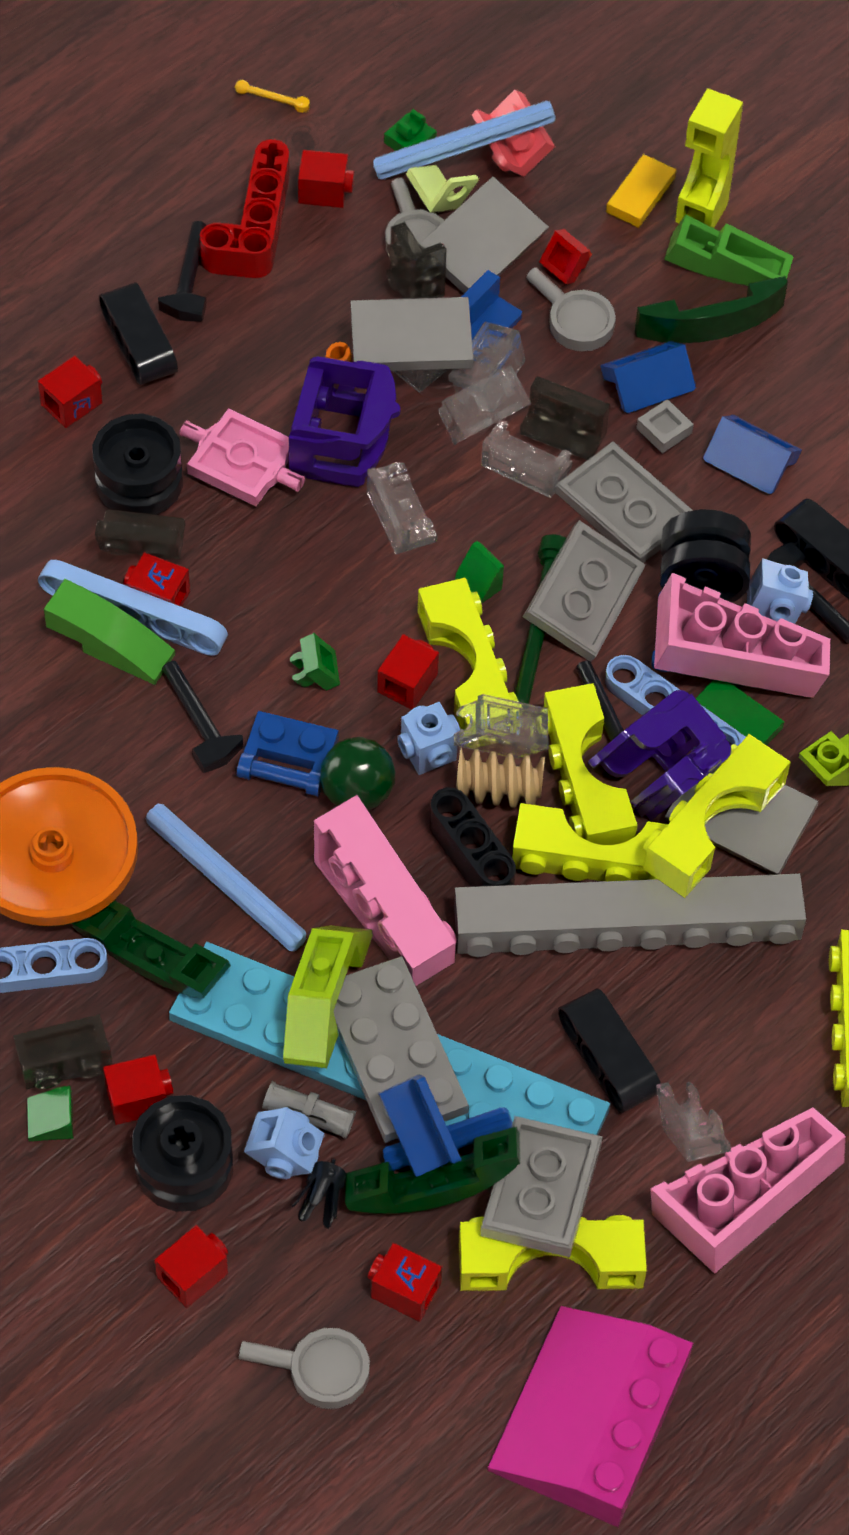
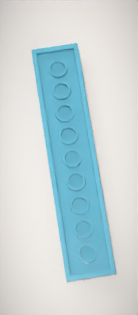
[169,942,610,1135]

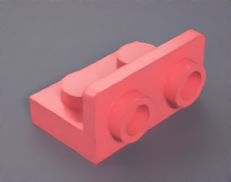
[472,90,555,177]

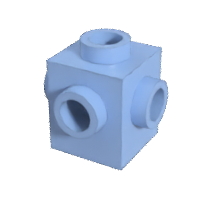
[747,558,813,624]
[397,702,461,775]
[244,1107,325,1179]

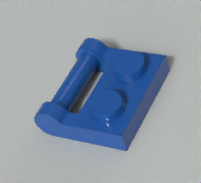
[237,711,339,797]

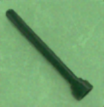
[515,534,566,710]

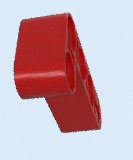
[200,139,289,278]

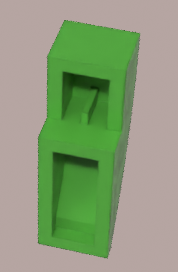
[664,215,794,285]
[44,579,175,685]

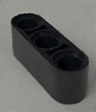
[99,282,178,385]
[774,498,849,599]
[430,788,516,887]
[558,988,662,1113]

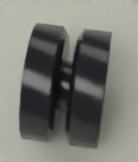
[92,413,183,518]
[660,509,751,602]
[132,1095,233,1212]

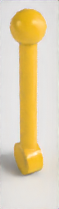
[235,80,310,113]

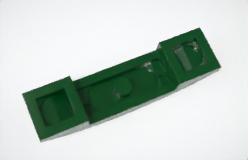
[635,276,788,343]
[72,900,231,998]
[345,1126,520,1214]

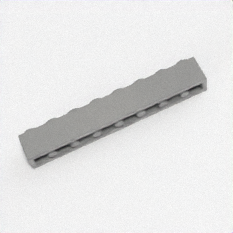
[454,874,806,957]

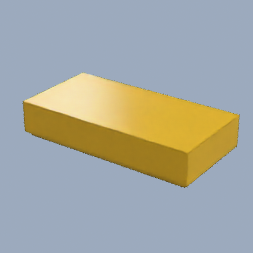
[606,154,676,228]

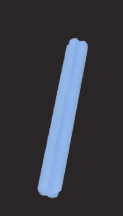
[373,101,555,179]
[146,803,306,952]

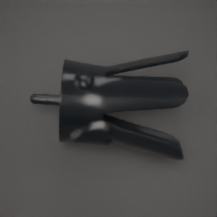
[291,1158,347,1229]

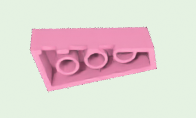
[654,573,830,698]
[314,795,457,986]
[651,1108,846,1274]

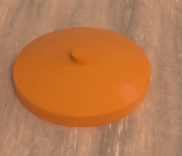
[0,767,138,926]

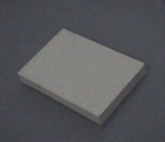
[416,177,549,293]
[351,297,473,371]
[555,441,693,563]
[523,520,646,661]
[665,765,818,875]
[480,1116,603,1257]

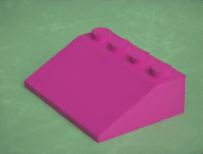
[488,1306,693,1527]

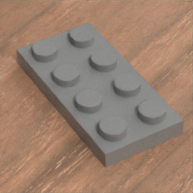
[334,956,469,1143]

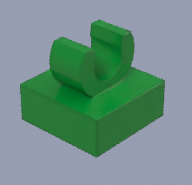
[384,109,437,151]
[290,633,340,691]

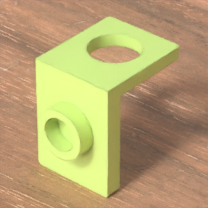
[406,165,479,213]

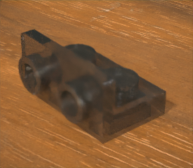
[520,376,610,460]

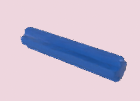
[383,1107,513,1171]

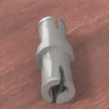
[262,1081,356,1139]

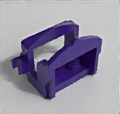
[289,357,400,487]
[588,690,731,821]

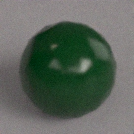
[320,737,395,812]

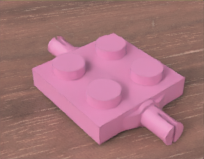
[180,408,305,506]

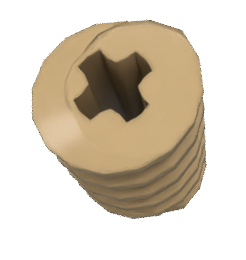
[456,748,545,808]

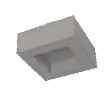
[636,399,694,453]

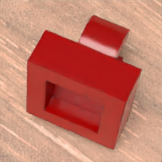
[539,229,592,284]

